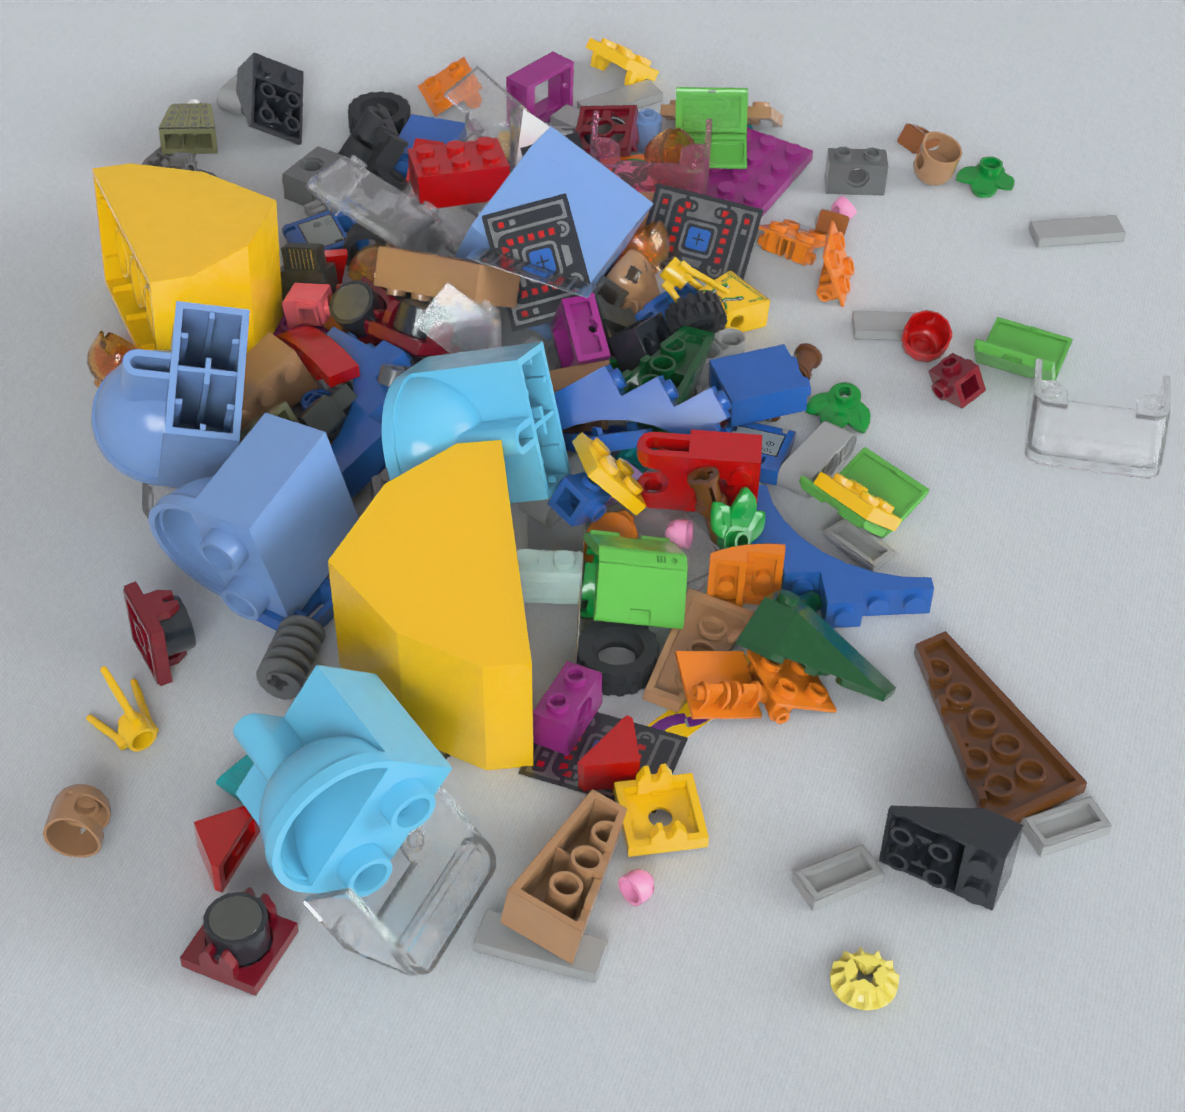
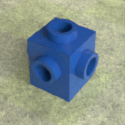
[547,472,611,527]

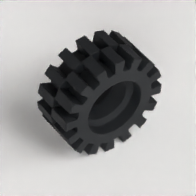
[664,290,728,335]

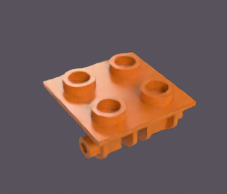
[418,57,482,117]
[757,219,827,266]
[816,221,855,307]
[746,650,837,724]
[675,651,767,719]

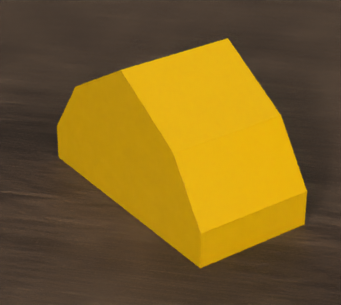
[92,163,283,354]
[328,440,533,770]

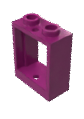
[506,51,574,131]
[550,293,610,368]

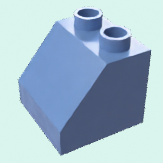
[454,126,654,341]

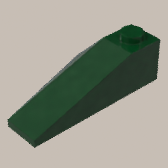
[622,326,715,433]
[736,590,896,702]

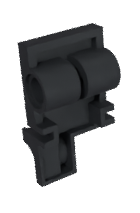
[338,103,409,202]

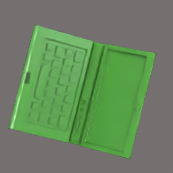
[674,87,748,169]
[974,317,1073,385]
[799,447,930,538]
[583,530,688,629]

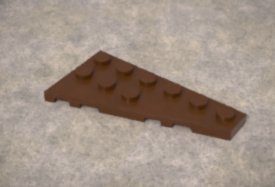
[914,631,1087,823]

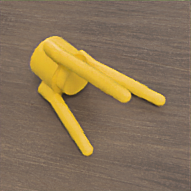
[659,257,730,303]
[86,666,159,752]

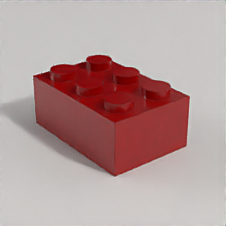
[408,137,510,211]

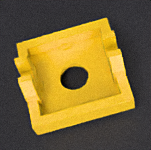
[585,37,659,86]
[613,763,709,857]

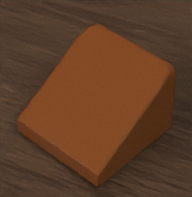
[897,123,940,154]
[815,209,850,235]

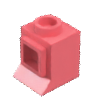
[282,283,333,329]

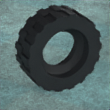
[348,91,411,136]
[576,621,659,697]

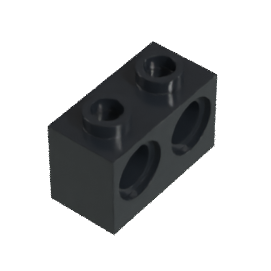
[608,312,671,373]

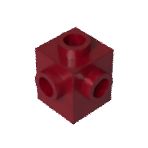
[929,353,986,409]

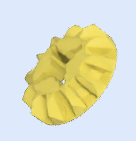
[830,947,899,1010]

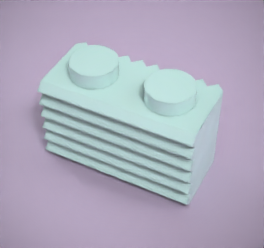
[516,548,583,604]

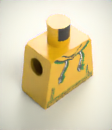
[700,271,770,332]

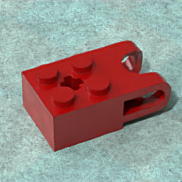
[637,430,763,512]

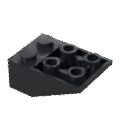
[236,52,304,145]
[879,805,1024,911]

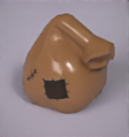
[599,249,660,315]

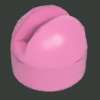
[831,195,857,219]
[665,519,694,549]
[618,869,654,906]

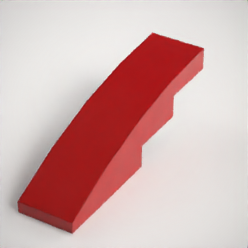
[276,324,360,388]

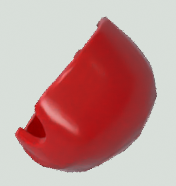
[900,310,953,363]

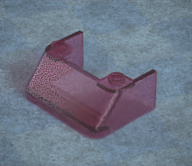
[590,111,712,195]

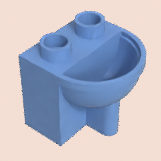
[91,301,250,488]
[148,413,359,620]

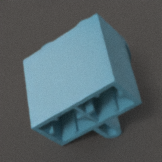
[382,341,571,503]
[233,665,452,897]

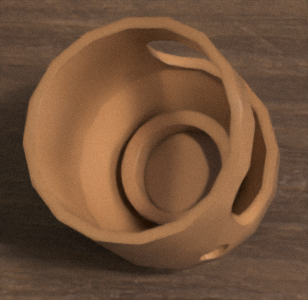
[913,131,962,186]
[43,784,111,858]

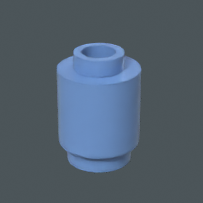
[636,108,662,154]

